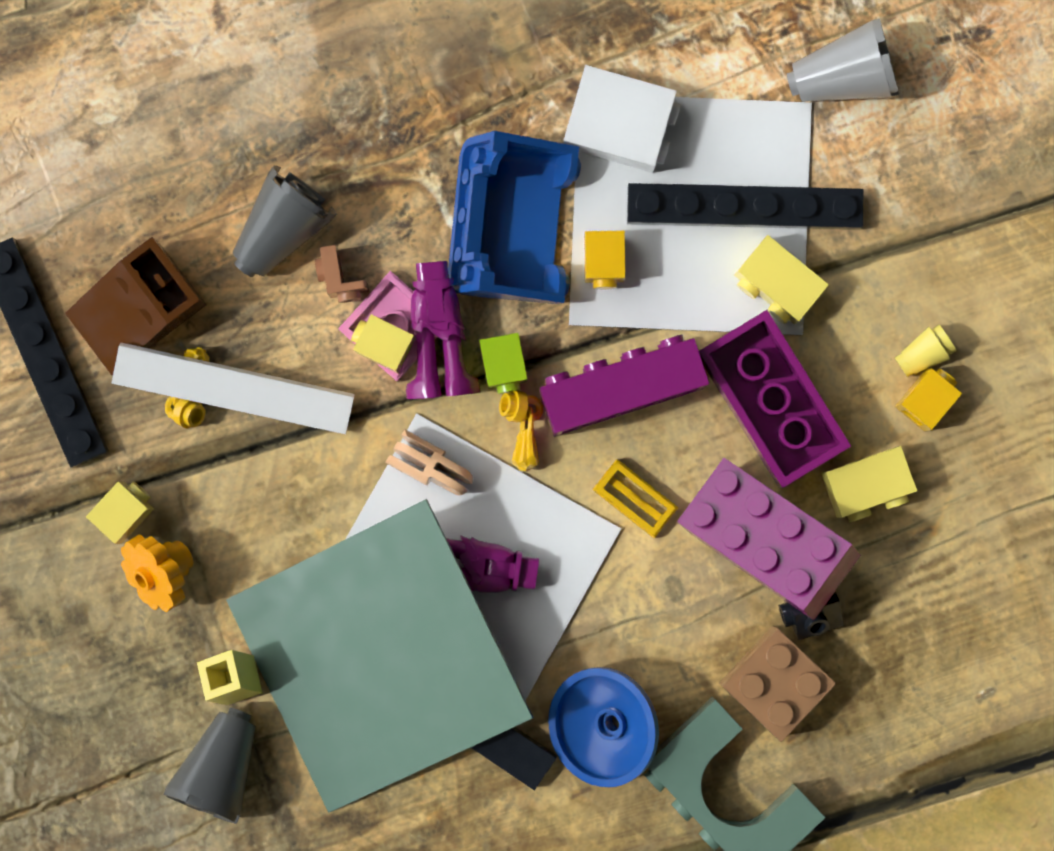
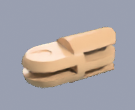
[385,429,473,496]

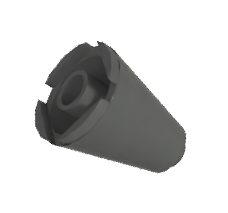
[232,166,337,277]
[163,707,256,824]

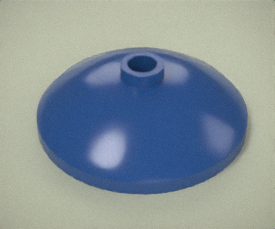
[548,667,659,787]

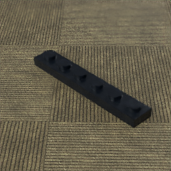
[627,183,864,230]
[0,237,109,468]

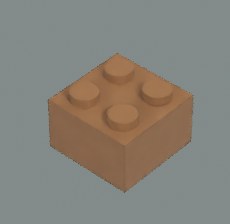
[719,626,836,742]

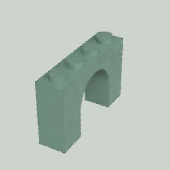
[644,697,825,851]

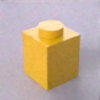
[584,230,625,290]
[895,368,962,432]

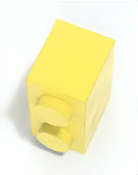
[734,235,829,324]
[821,446,917,522]

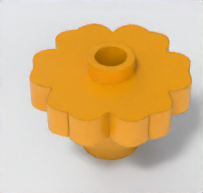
[121,534,194,612]

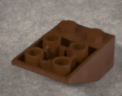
[65,237,206,376]

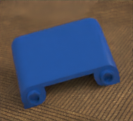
[448,131,581,304]

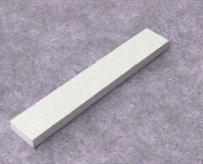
[112,343,354,435]

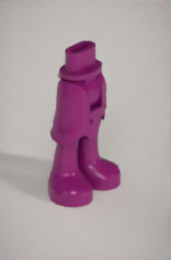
[406,261,481,399]
[446,535,539,593]

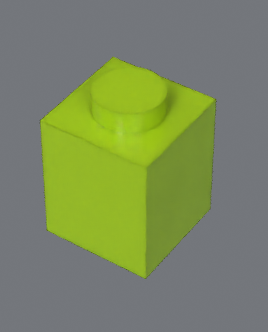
[479,333,527,394]

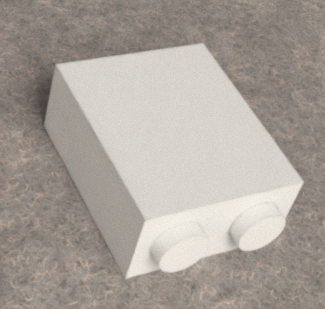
[563,65,681,173]

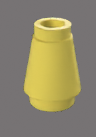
[895,324,957,377]

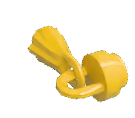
[165,347,210,429]
[499,391,543,472]

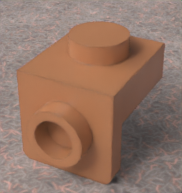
[315,245,369,303]

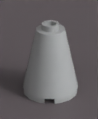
[787,18,899,102]

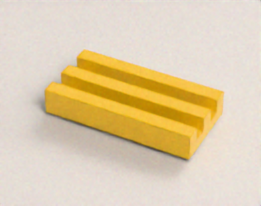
[592,459,679,538]

